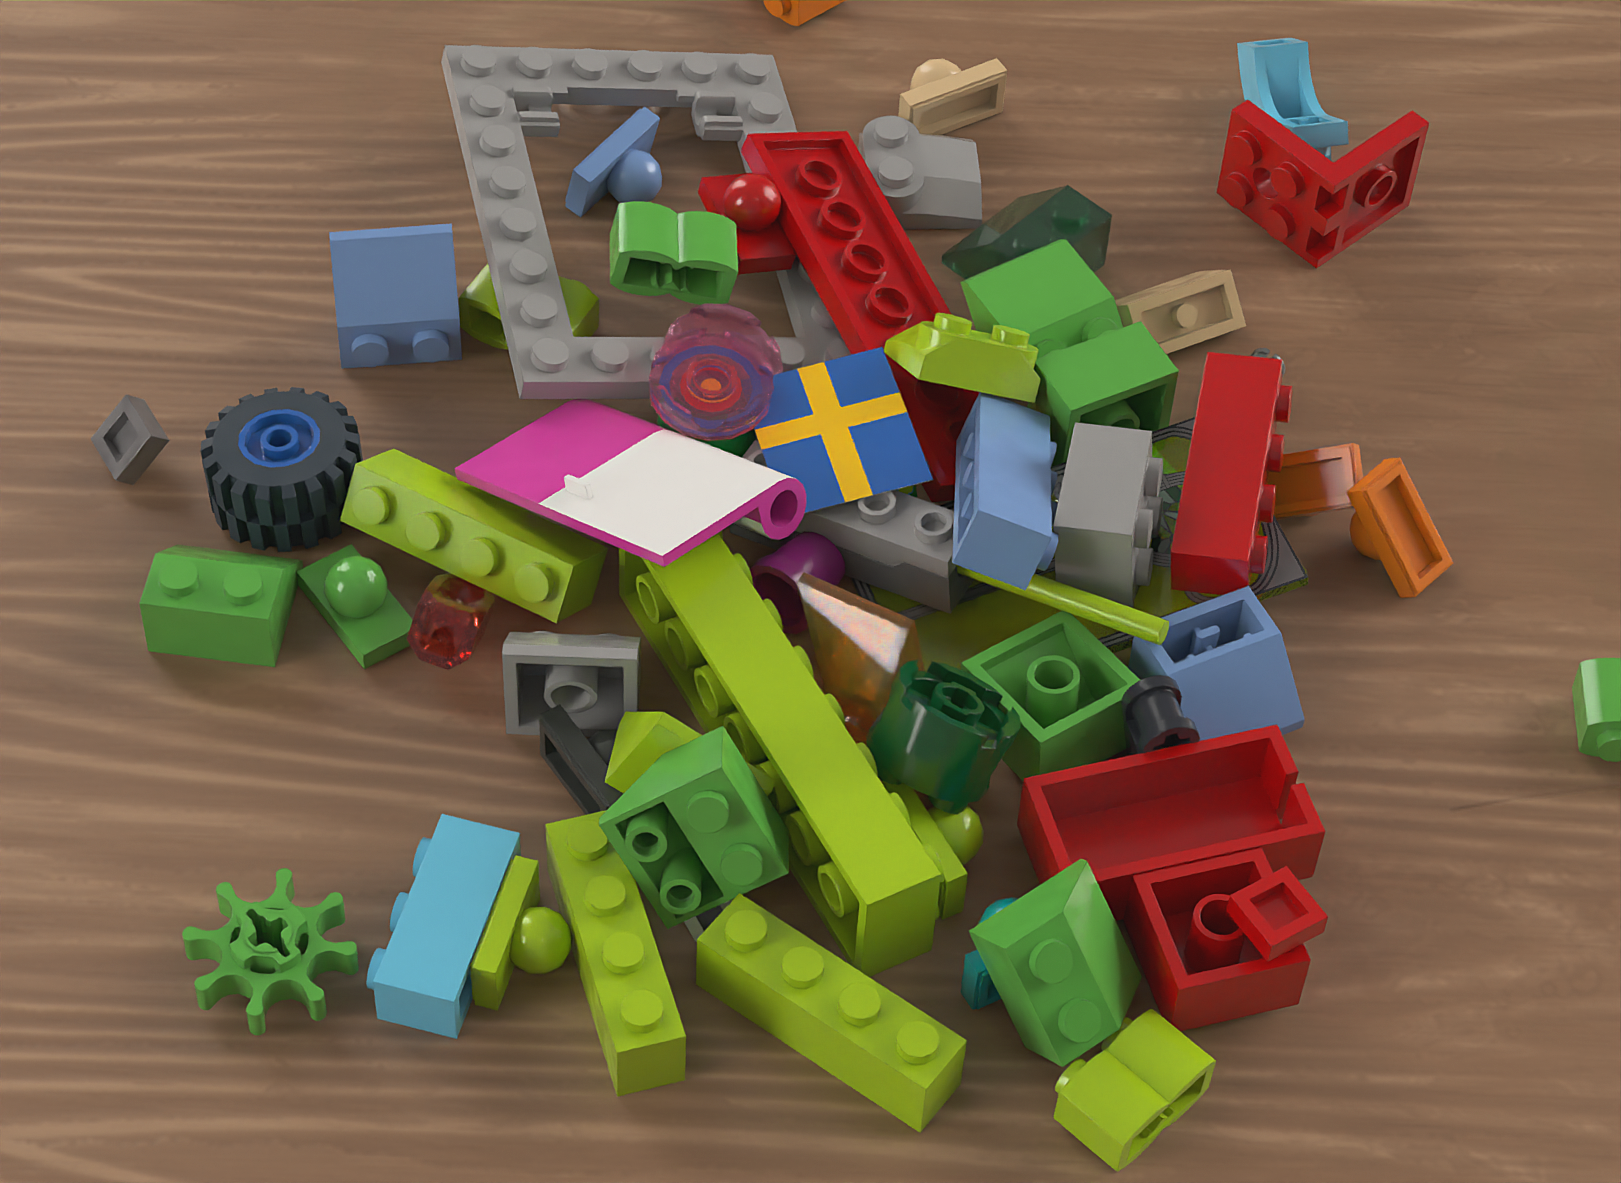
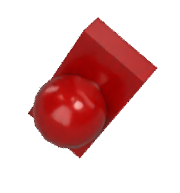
[698,173,796,275]

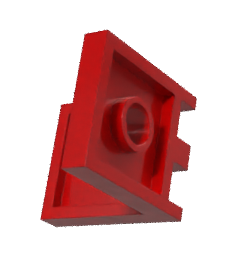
[1216,99,1429,269]

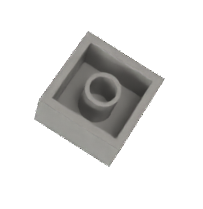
[1053,422,1163,608]

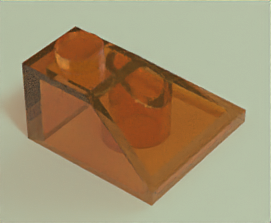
[797,572,925,745]

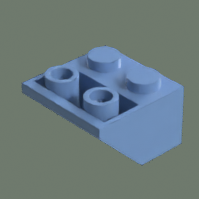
[1128,586,1305,741]

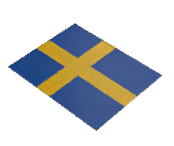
[740,347,933,513]

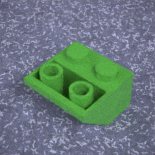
[599,726,789,929]

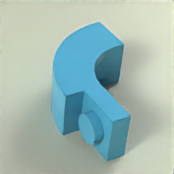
[1237,38,1349,160]

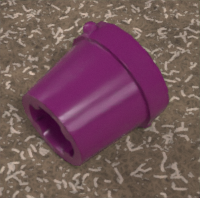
[749,531,845,634]

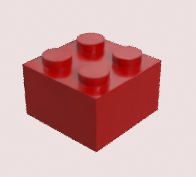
[1123,847,1311,1032]

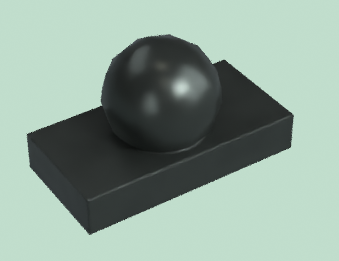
[539,704,623,815]

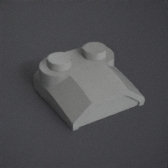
[858,115,982,230]

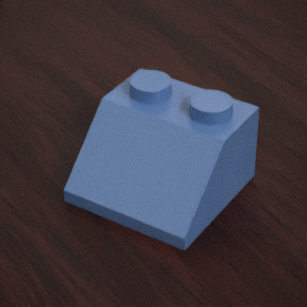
[329,223,462,369]

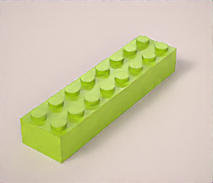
[619,530,944,977]

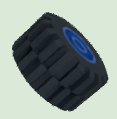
[200,387,363,552]

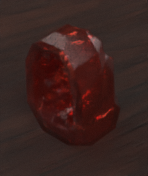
[407,574,495,670]

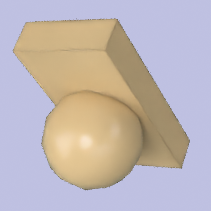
[898,58,1007,135]

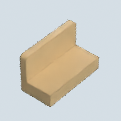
[1115,269,1246,354]

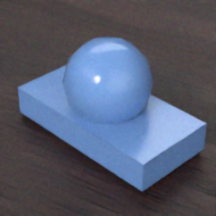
[565,106,662,218]

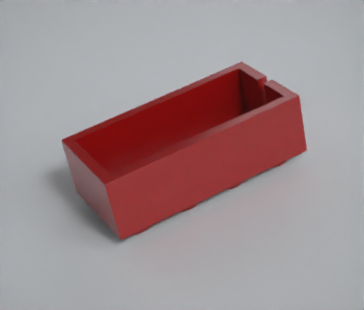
[1017,724,1326,921]

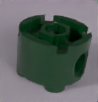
[866,660,1021,815]

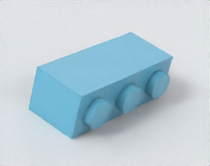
[366,814,521,1039]

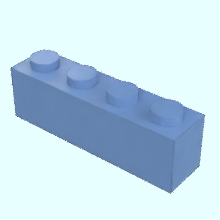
[952,392,1059,590]

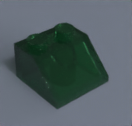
[941,185,1112,280]

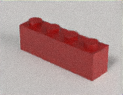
[1171,352,1293,595]

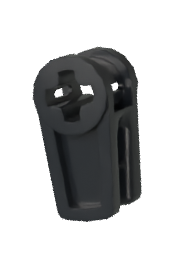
[1121,675,1200,756]

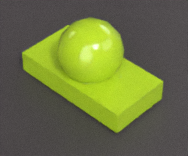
[882,781,984,920]
[470,855,573,1010]

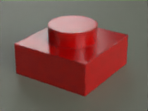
[1226,866,1328,962]

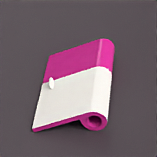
[455,399,806,567]

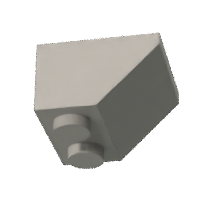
[502,631,641,737]

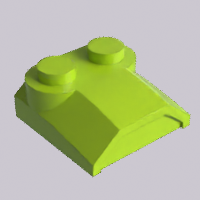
[884,313,1041,403]

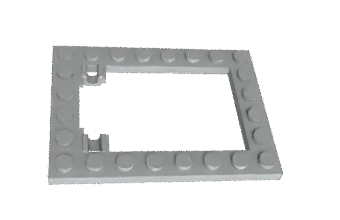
[441,45,851,399]

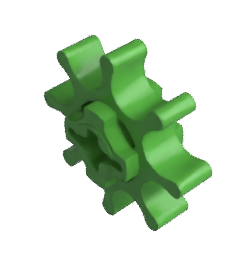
[182,868,359,1035]

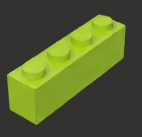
[340,448,608,623]
[546,810,686,1097]
[696,893,967,1133]

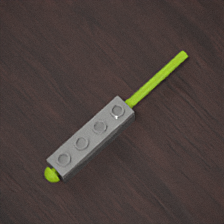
[729,440,1169,645]

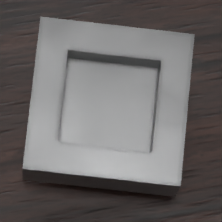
[91,394,170,485]

